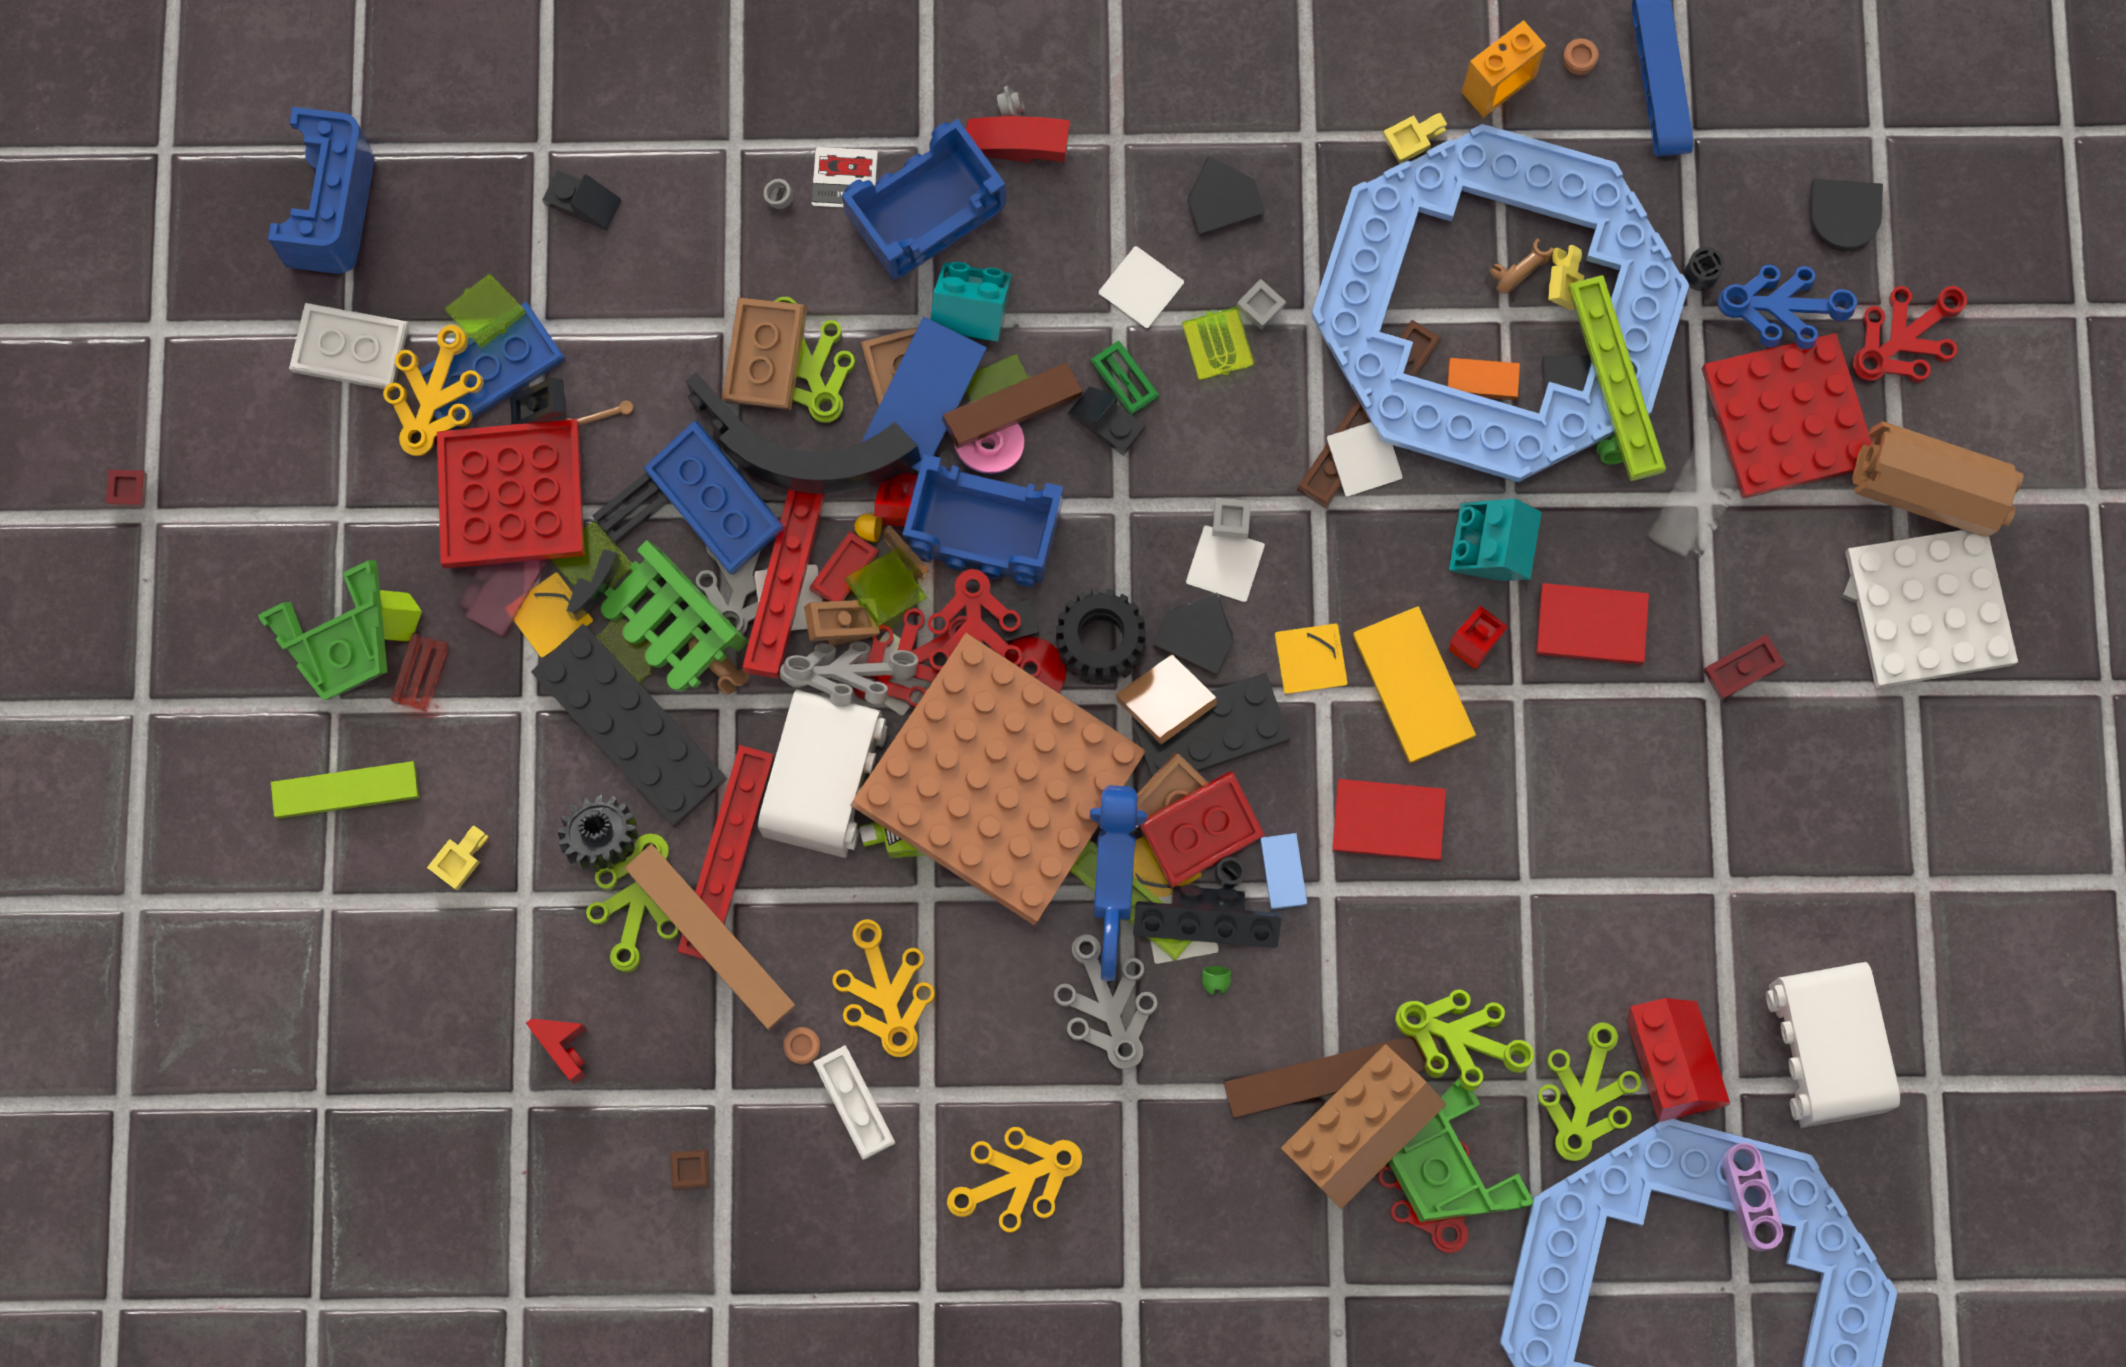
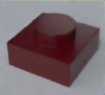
[106,469,147,508]

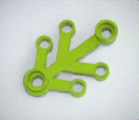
[775,297,856,423]
[586,834,680,973]
[1395,989,1534,1091]
[1537,1022,1641,1161]

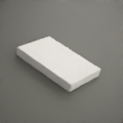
[289,303,409,391]

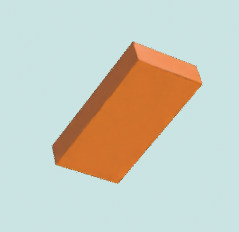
[1447,358,1520,400]

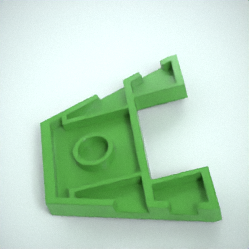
[258,560,387,700]
[1388,1079,1534,1222]

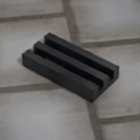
[592,472,670,544]

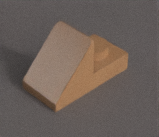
[804,600,880,646]

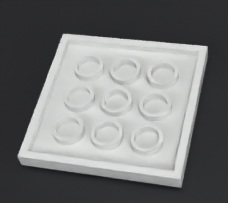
[1845,530,2018,688]

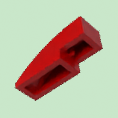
[966,116,1070,163]

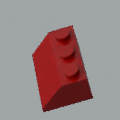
[1626,998,1730,1122]

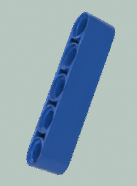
[1632,0,1693,157]

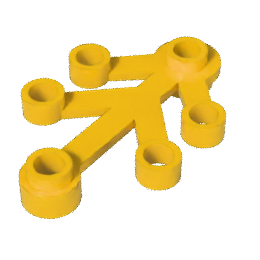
[383,325,484,456]
[832,919,935,1057]
[947,1127,1082,1233]

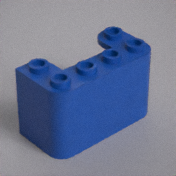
[268,107,375,274]
[841,119,1006,280]
[903,454,1063,587]

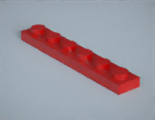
[742,489,826,679]
[677,745,775,961]

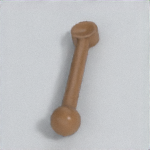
[565,400,634,426]

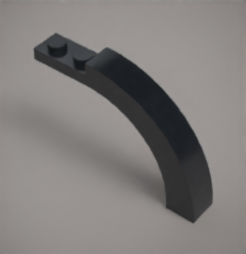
[686,373,921,494]

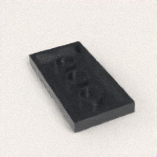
[1131,673,1290,778]

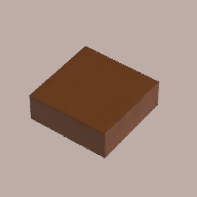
[670,1149,710,1190]

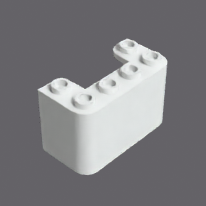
[758,689,888,858]
[1766,962,1900,1128]

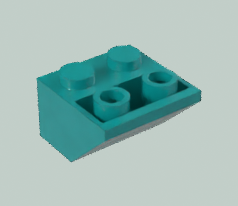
[930,262,1012,342]
[1449,498,1542,581]

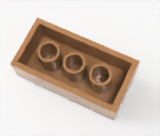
[1281,1044,1447,1209]

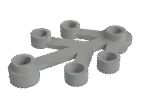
[696,546,768,636]
[780,641,918,706]
[1054,934,1157,1069]

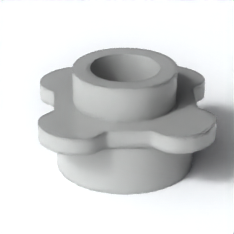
[997,85,1025,116]

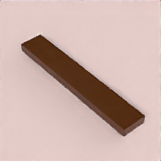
[1297,320,1441,509]
[1224,1034,1443,1119]

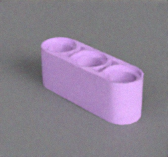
[1722,1143,1783,1252]

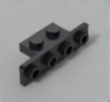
[1133,884,1281,948]

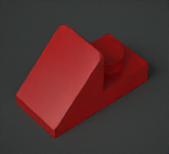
[874,472,918,527]
[1449,606,1509,669]
[526,1018,587,1084]

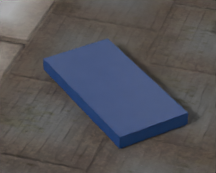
[420,301,565,430]
[862,316,987,472]
[643,421,785,575]

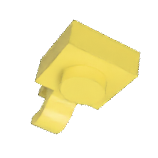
[1383,113,1447,164]
[1548,245,1584,310]
[427,825,489,891]

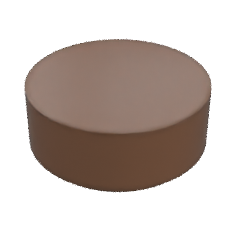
[1563,38,1599,75]
[783,1027,821,1065]

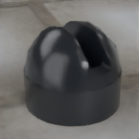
[1215,857,1245,888]

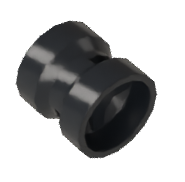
[1684,247,1725,291]

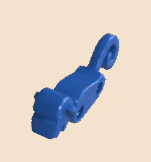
[1089,785,1147,981]

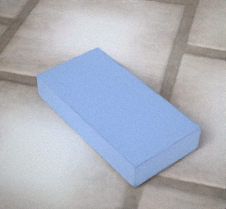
[1260,833,1307,911]

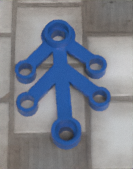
[1717,265,1857,349]

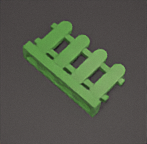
[601,540,749,692]

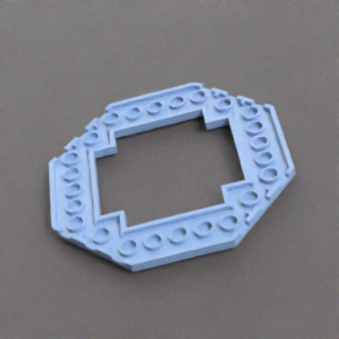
[1312,124,1689,482]
[1499,1119,1897,1367]

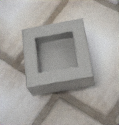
[1236,279,1286,330]
[1212,498,1251,539]

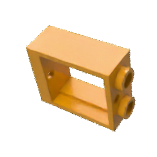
[1461,20,1546,118]

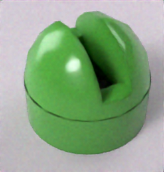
[1202,966,1231,995]

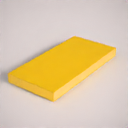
[1352,606,1476,764]

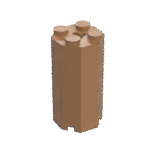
[1852,421,2023,537]

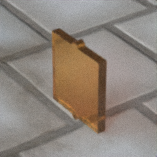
[884,525,929,583]

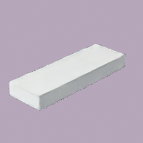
[813,1045,896,1161]

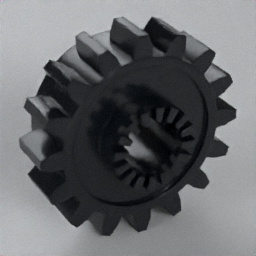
[557,795,639,872]

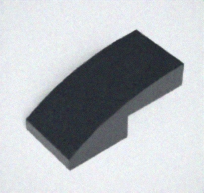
[566,549,621,621]

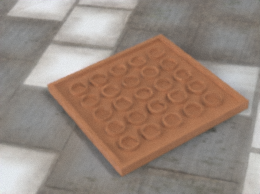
[850,633,1145,925]

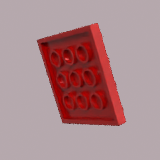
[1701,333,1872,499]
[437,419,585,569]

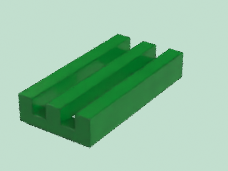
[1090,340,1159,416]

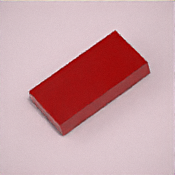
[809,531,879,602]

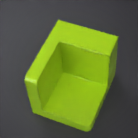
[380,590,422,641]

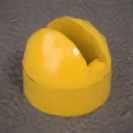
[854,513,883,542]

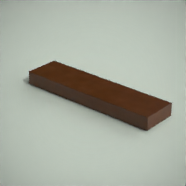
[941,362,1083,449]

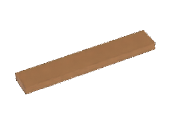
[624,844,796,1031]

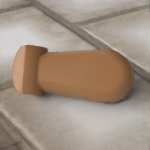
[1490,238,1554,294]
[687,636,749,695]

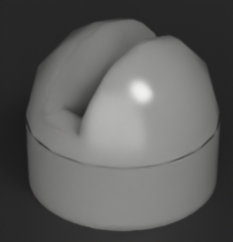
[764,179,793,209]

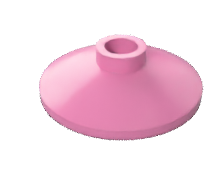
[954,423,1024,474]

